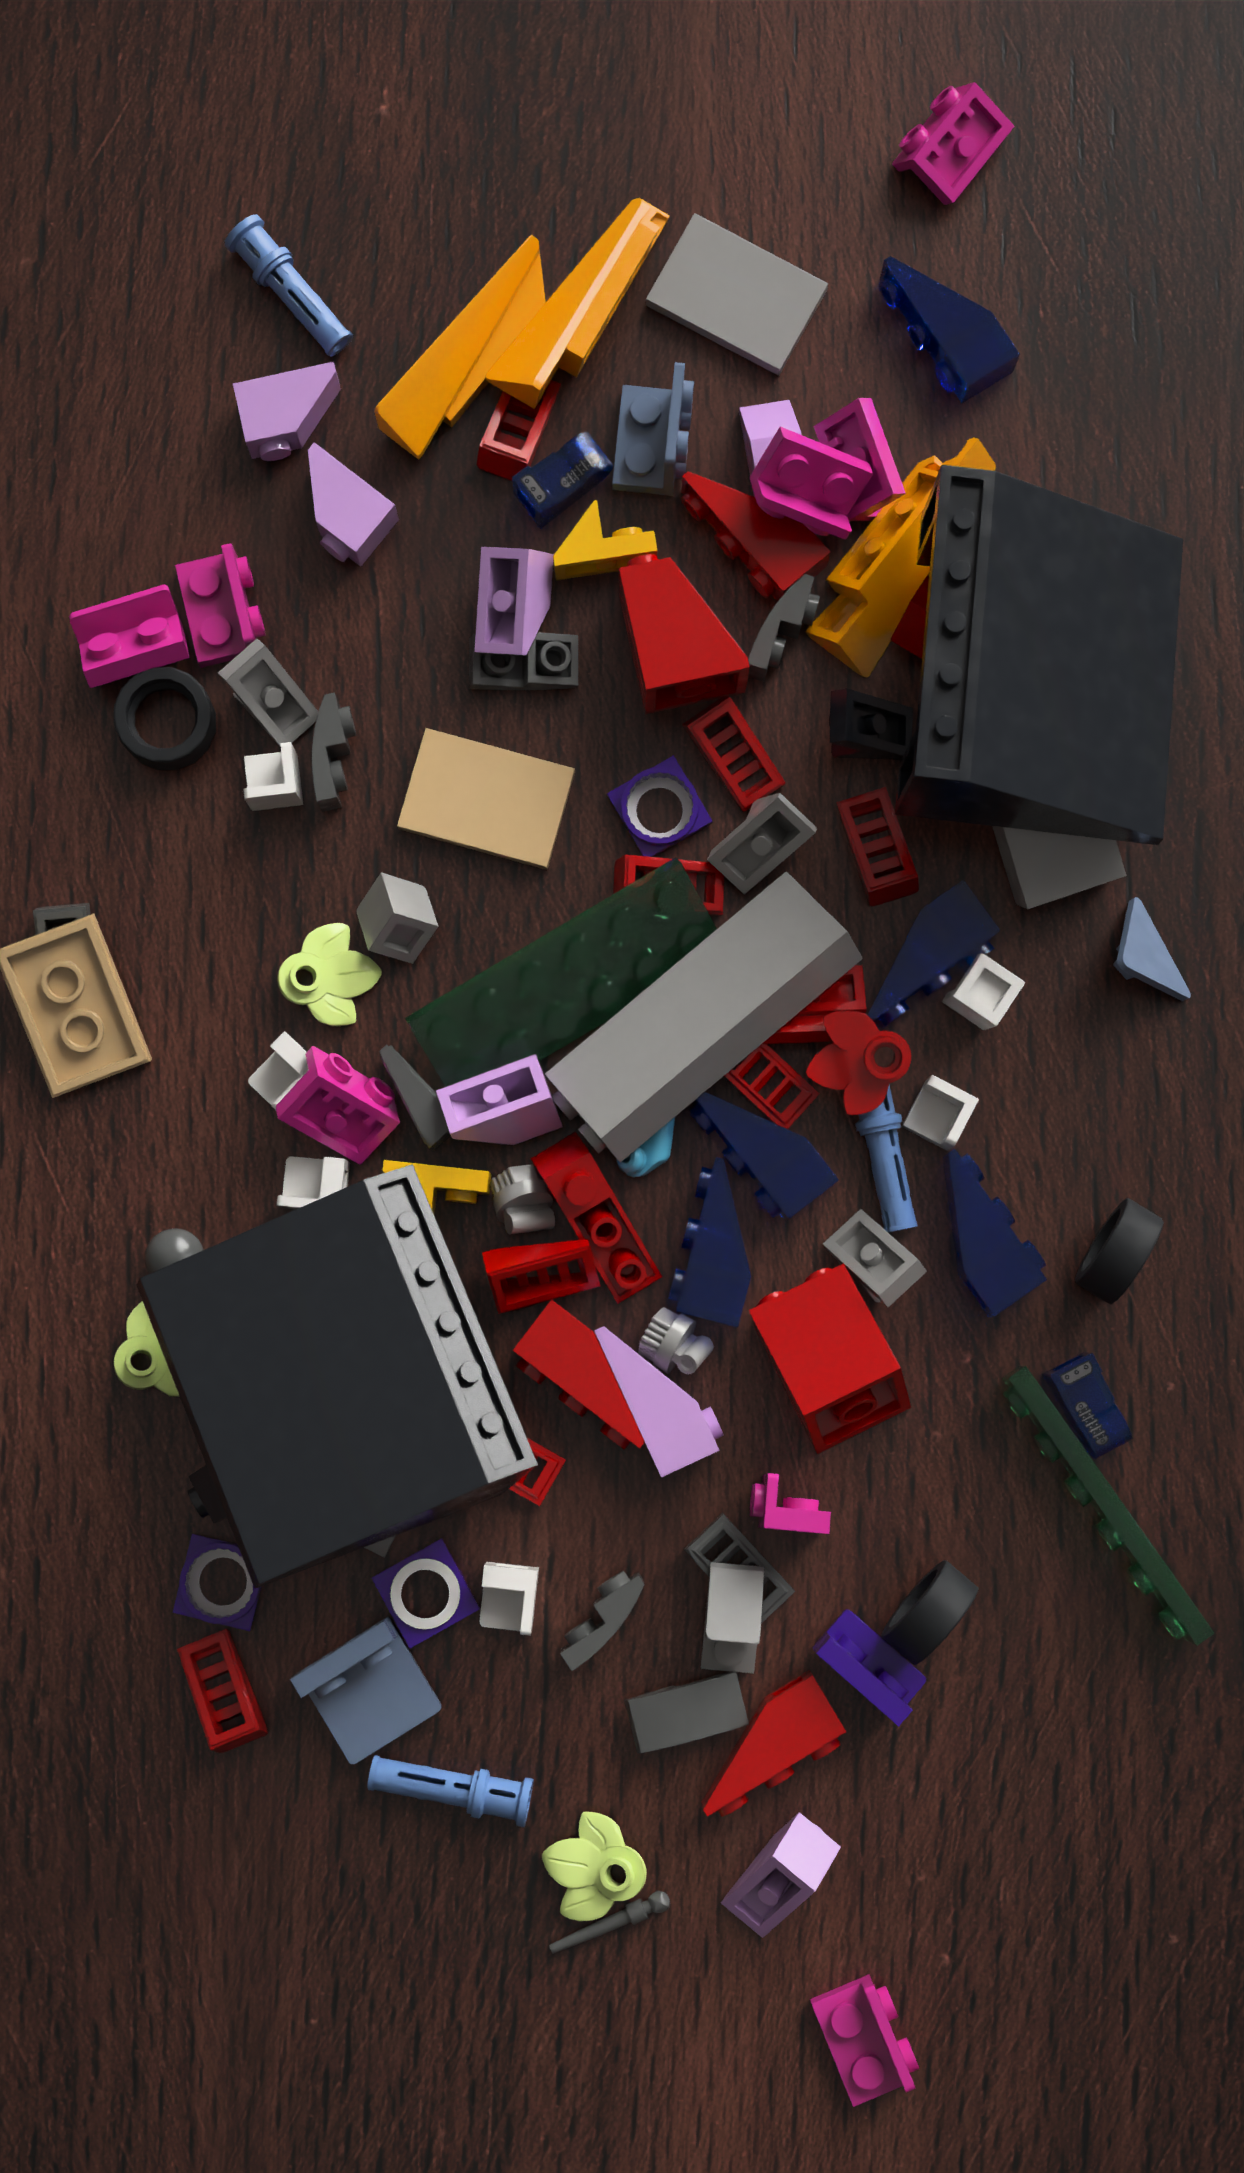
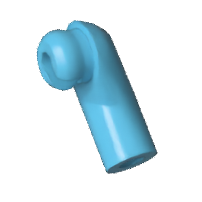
[616,1117,675,1177]

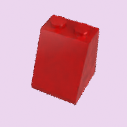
[619,554,750,714]
[748,1263,911,1454]

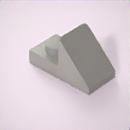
[218,638,318,747]
[707,793,817,895]
[823,1209,927,1307]
[701,1562,764,1674]

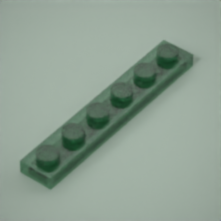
[1002,1366,1214,1646]

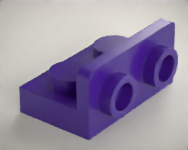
[812,1609,926,1727]

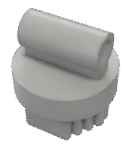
[490,1164,555,1234]
[638,1307,714,1374]

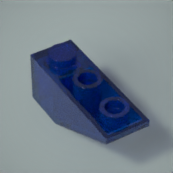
[879,256,1020,403]
[867,880,1001,1027]
[689,1092,839,1222]
[942,1149,1047,1317]
[668,1157,751,1328]

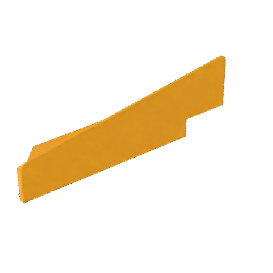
[485,198,670,409]
[374,235,546,460]
[805,437,996,677]

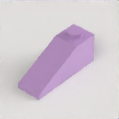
[594,1326,724,1477]

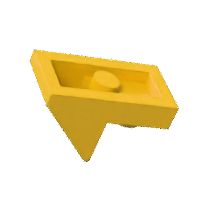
[553,500,657,580]
[383,1160,492,1216]

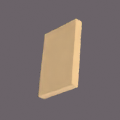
[397,728,575,870]
[0,913,152,1098]

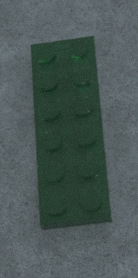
[405,857,717,1087]

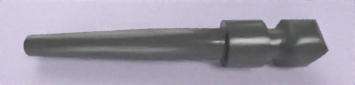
[549,1891,671,1954]

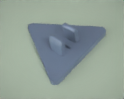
[1113,897,1191,1001]

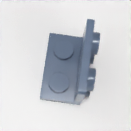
[612,362,694,496]
[290,1616,442,1764]

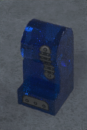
[512,432,614,529]
[1042,1352,1133,1460]

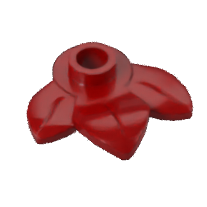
[806,1010,911,1115]

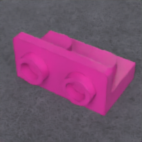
[892,82,1015,205]
[814,398,906,521]
[749,426,873,540]
[175,543,266,668]
[69,585,190,688]
[276,1046,400,1165]
[749,1473,831,1534]
[810,1974,920,2107]

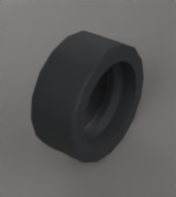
[114,667,216,770]
[1075,1198,1164,1304]
[881,1560,979,1665]

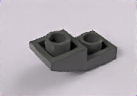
[748,574,820,682]
[469,632,578,690]
[312,692,357,812]
[560,1570,644,1671]
[624,1672,749,1753]

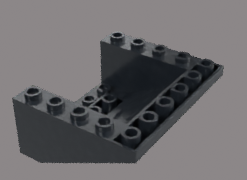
[895,465,1183,845]
[136,1164,538,1589]

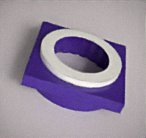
[607,755,713,857]
[172,1534,262,1631]
[372,1538,480,1649]

